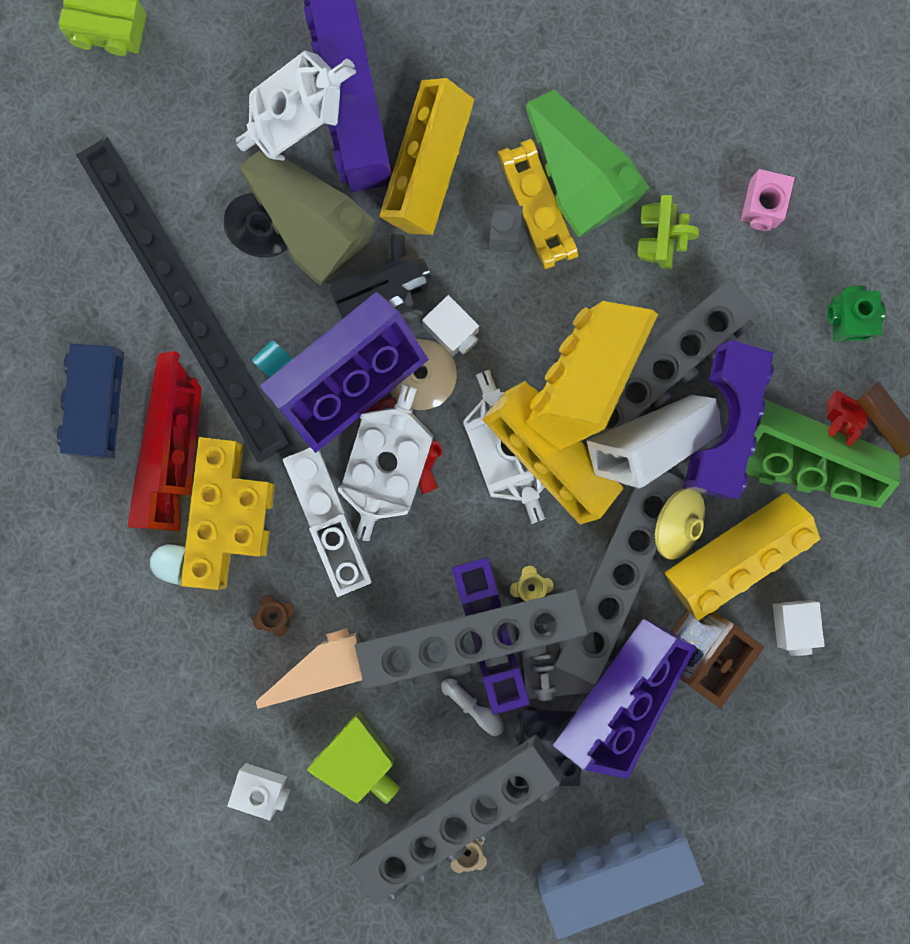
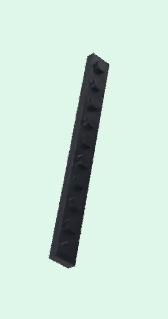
[76,137,291,463]

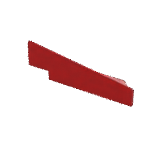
[128,351,202,531]

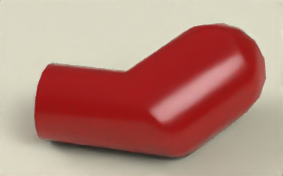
[418,439,443,495]

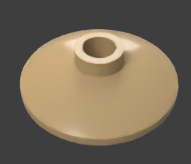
[390,339,457,410]

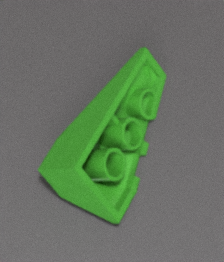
[525,89,650,238]

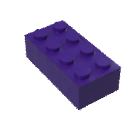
[260,292,429,453]

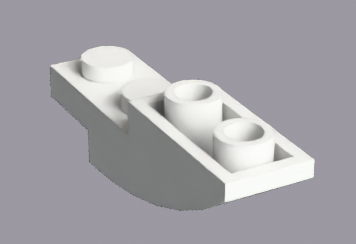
[282,448,372,597]

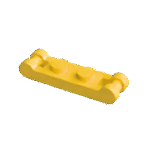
[497,139,578,270]

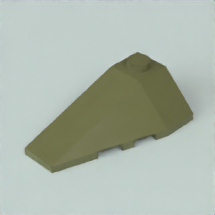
[239,149,376,286]

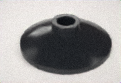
[223,193,288,258]

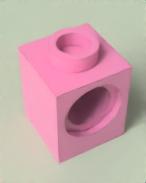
[741,169,795,231]

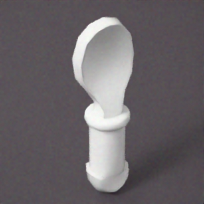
[441,678,504,736]

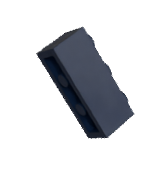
[57,343,124,459]

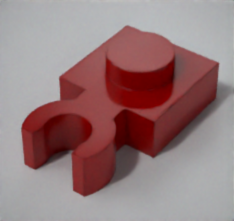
[825,390,867,446]

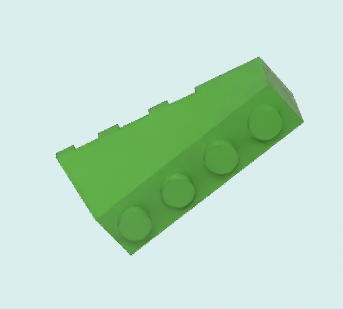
[746,399,900,508]

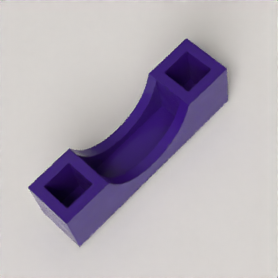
[683,340,774,499]
[452,557,529,715]

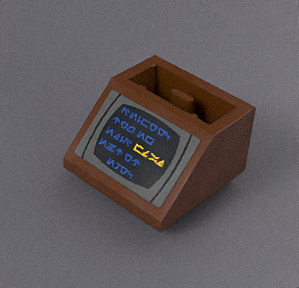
[671,609,764,708]

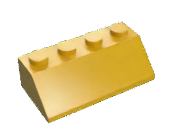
[526,301,658,450]

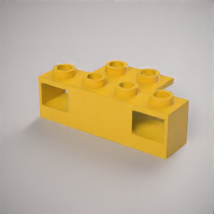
[181,437,275,590]

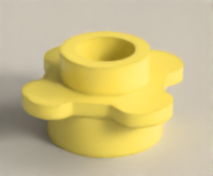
[510,566,553,602]

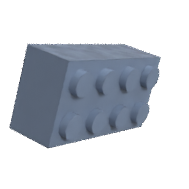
[535,819,704,940]

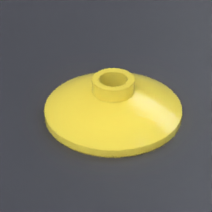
[655,488,705,560]

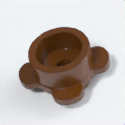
[253,595,295,637]

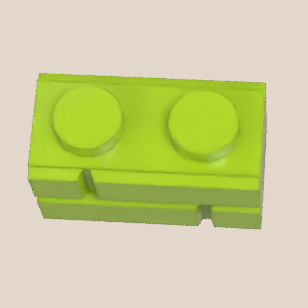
[59,0,147,56]

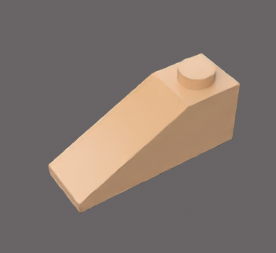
[256,628,362,709]

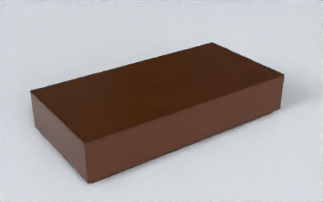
[857,381,910,459]

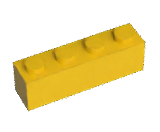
[379,78,475,235]
[482,381,623,525]
[664,492,821,621]

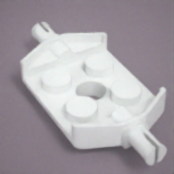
[236,51,356,161]
[463,370,546,524]
[338,384,434,541]

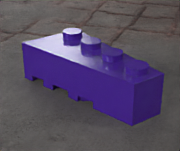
[553,619,696,779]

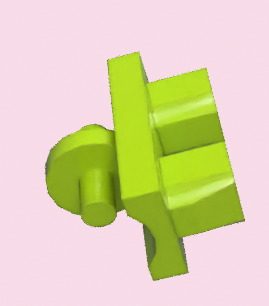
[638,195,699,269]

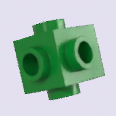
[827,286,886,342]

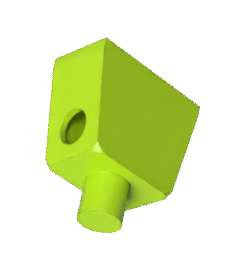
[307,711,400,804]

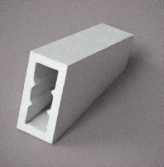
[586,395,722,488]

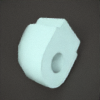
[150,544,185,585]

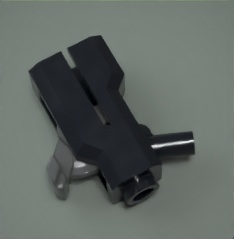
[326,234,432,325]

